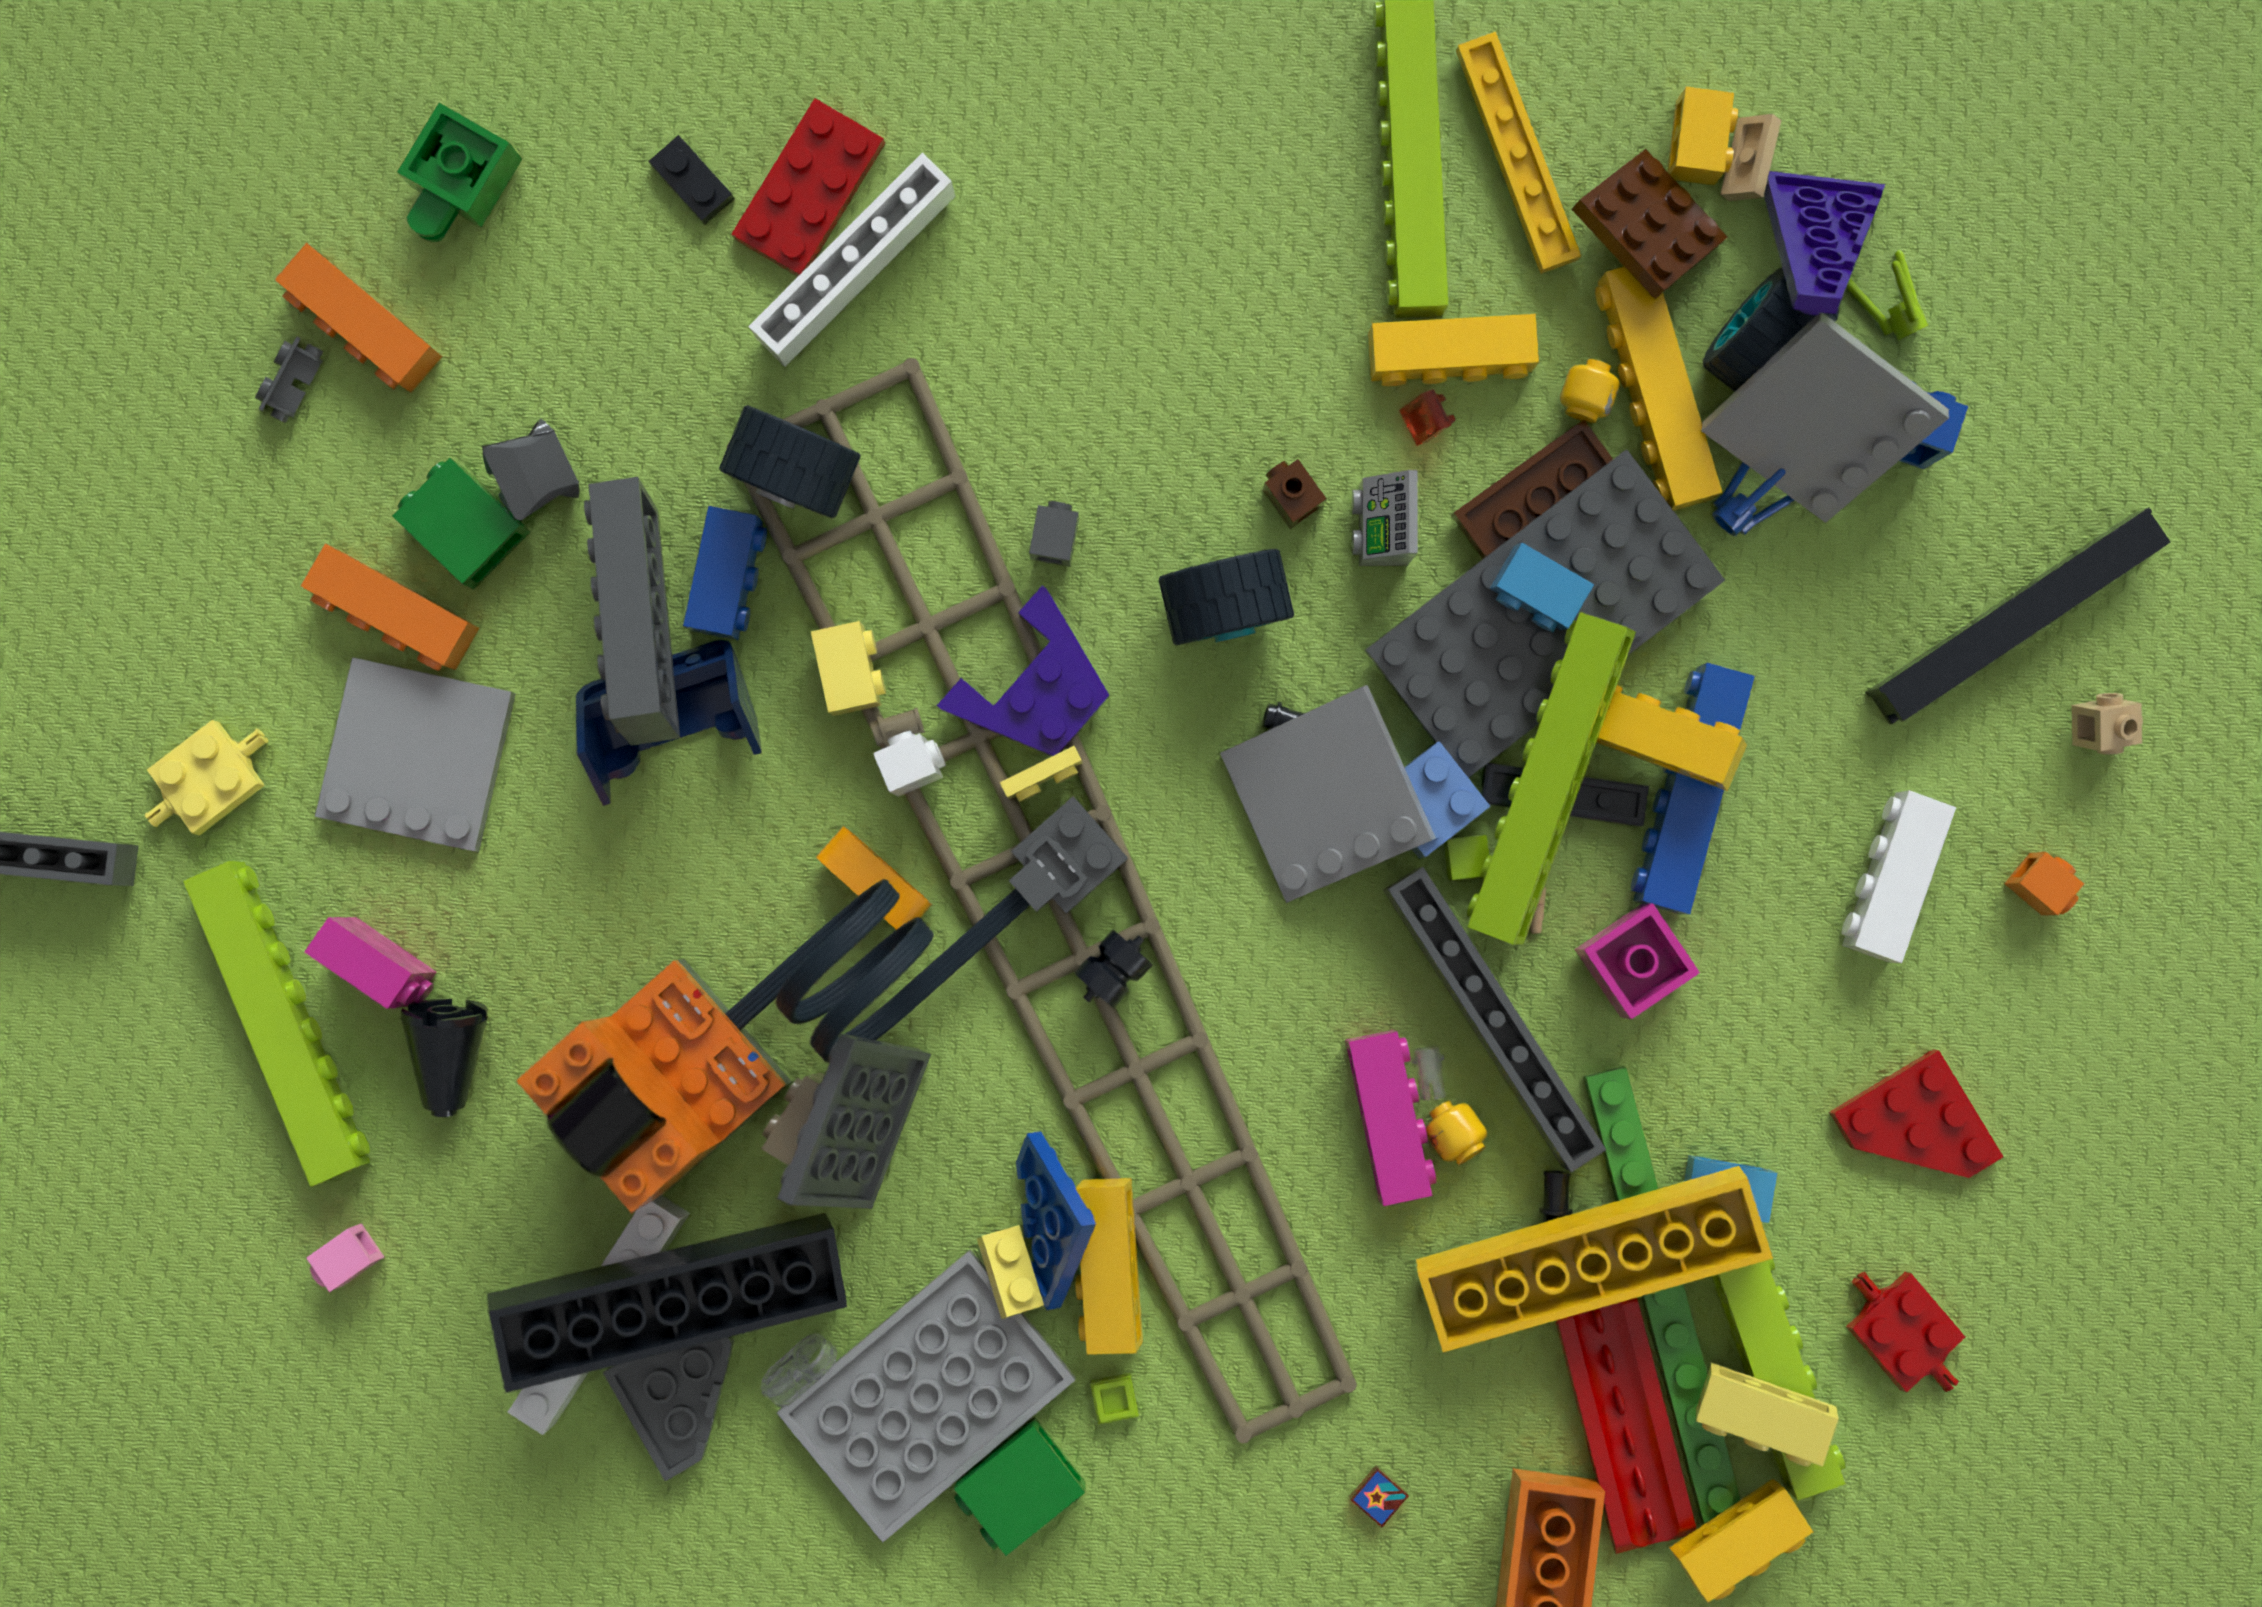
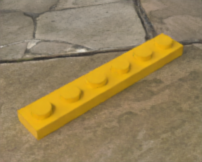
[1456,31,1581,274]

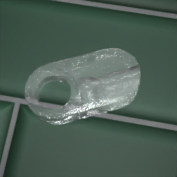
[761,1333,837,1407]

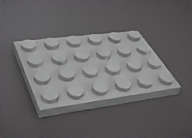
[777,1249,1076,1543]

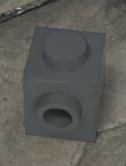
[1029,501,1079,567]

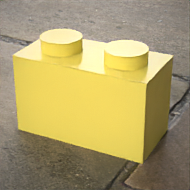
[811,621,886,716]

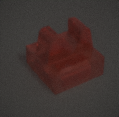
[1399,389,1455,446]

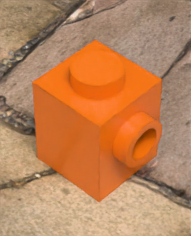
[2004,852,2084,916]

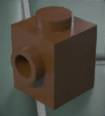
[1262,459,1327,529]

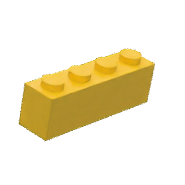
[1368,314,1539,386]
[1596,685,1747,791]
[1075,1178,1143,1354]

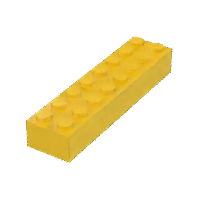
[1416,1166,1773,1352]

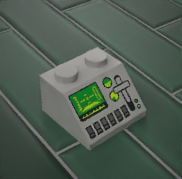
[1352,470,1418,566]

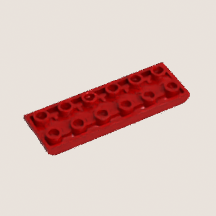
[1555,1297,1696,1554]

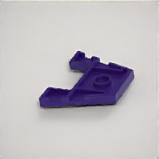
[937,585,1110,756]

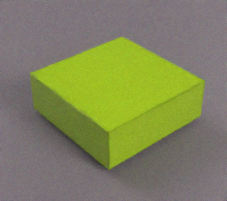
[1444,835,1489,880]
[1090,1373,1139,1425]

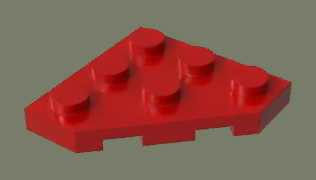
[1829,1049,2004,1178]

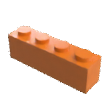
[274,243,443,393]
[301,544,479,671]

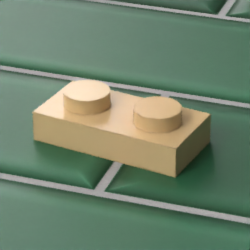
[1720,114,1781,201]

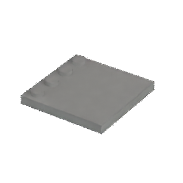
[1701,312,1949,523]
[315,657,516,852]
[1220,685,1436,903]

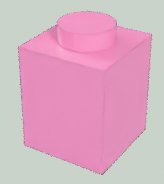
[306,1223,384,1292]

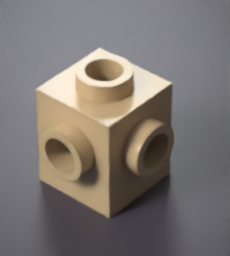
[2072,693,2143,754]

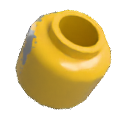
[1560,359,1620,423]

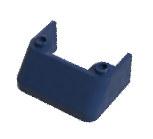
[576,640,762,806]

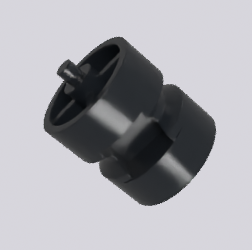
[1074,929,1153,1008]

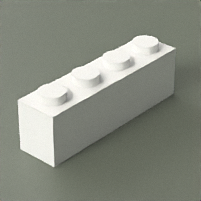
[1842,790,1956,963]

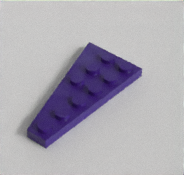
[1764,171,1886,315]

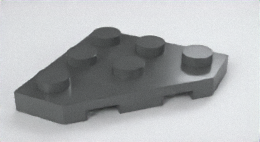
[603,1336,735,1481]

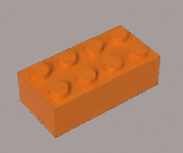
[1496,1468,1605,1607]

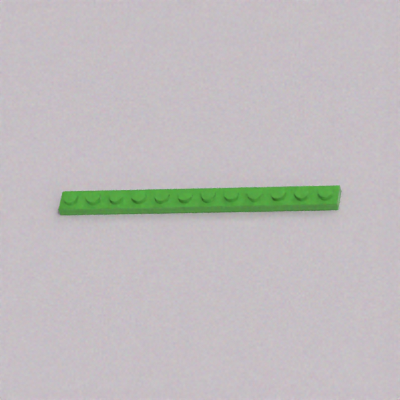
[1583,1066,1741,1526]

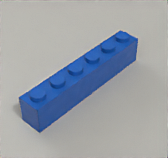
[1631,663,1755,915]

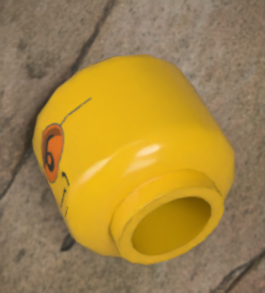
[1426,1100,1487,1165]

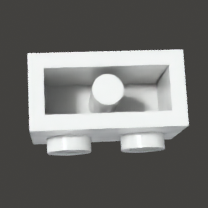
[873,731,946,797]

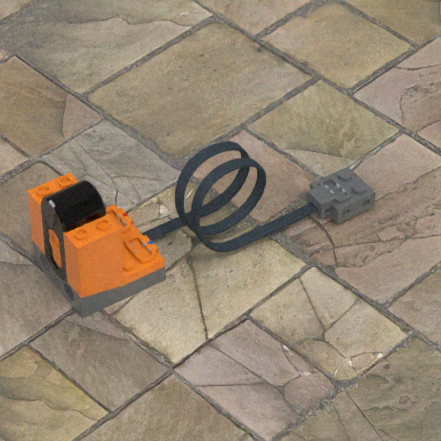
[516,796,1128,1213]

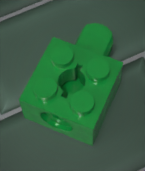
[397,102,522,242]

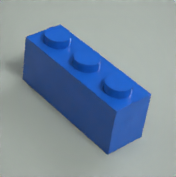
[683,506,767,641]

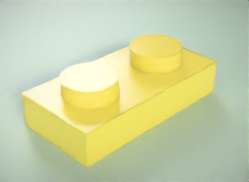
[1000,746,1082,802]
[977,1225,1044,1320]

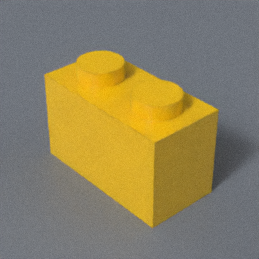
[1667,86,1738,185]

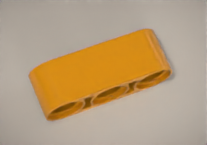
[816,826,932,930]

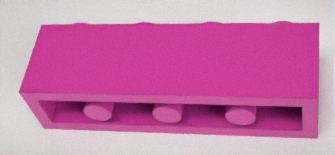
[1345,1030,1437,1206]

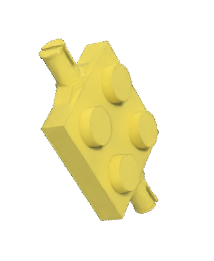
[145,720,269,836]

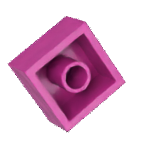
[1574,903,1700,1019]

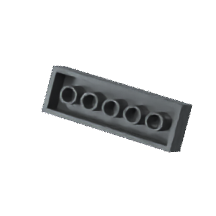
[584,477,680,746]

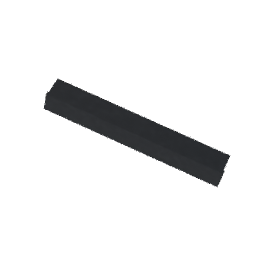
[1865,507,2171,725]

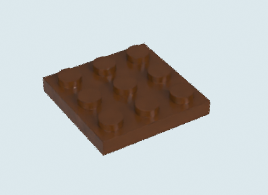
[1571,149,1728,299]

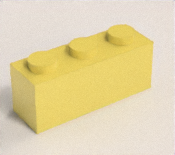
[1696,1362,1839,1466]

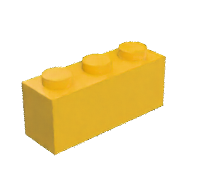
[1669,1479,1813,1603]

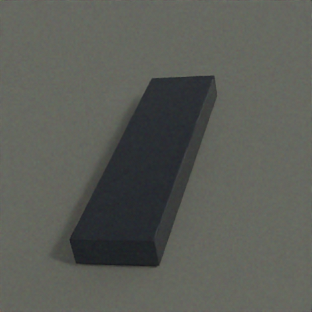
[1481,763,1649,827]

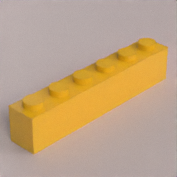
[1595,267,1723,511]

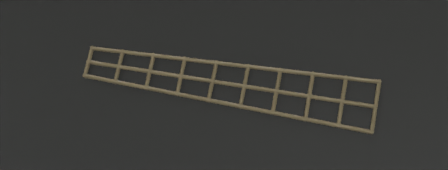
[727,358,1357,1443]

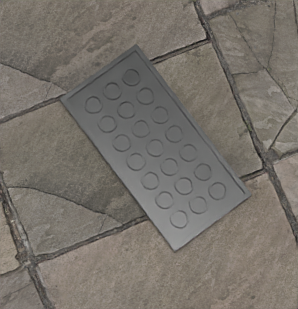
[1364,449,1725,778]

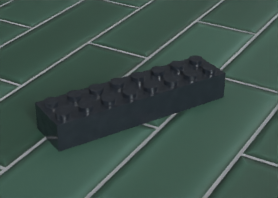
[487,1213,847,1393]

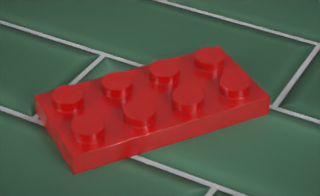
[731,98,885,277]

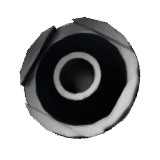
[401,999,488,1117]

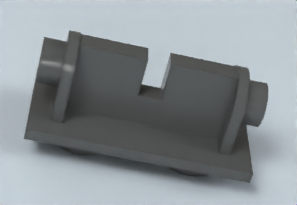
[255,337,323,423]

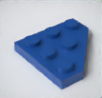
[1016,1131,1096,1311]

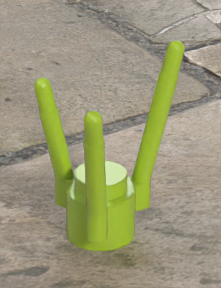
[1847,250,1928,341]

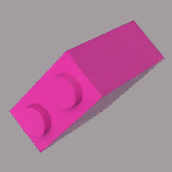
[304,917,437,1009]

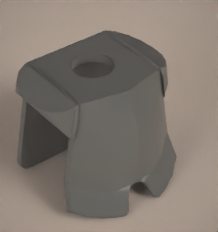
[482,418,579,520]

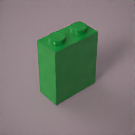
[392,458,530,590]
[954,1417,1086,1556]

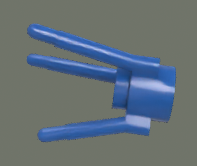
[1712,462,1795,536]

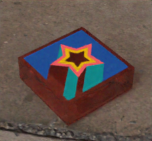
[1349,1465,1409,1527]

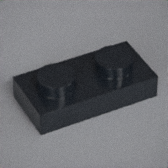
[648,135,734,225]

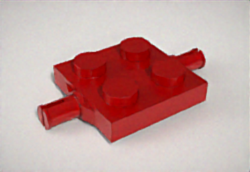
[1846,1272,1966,1393]

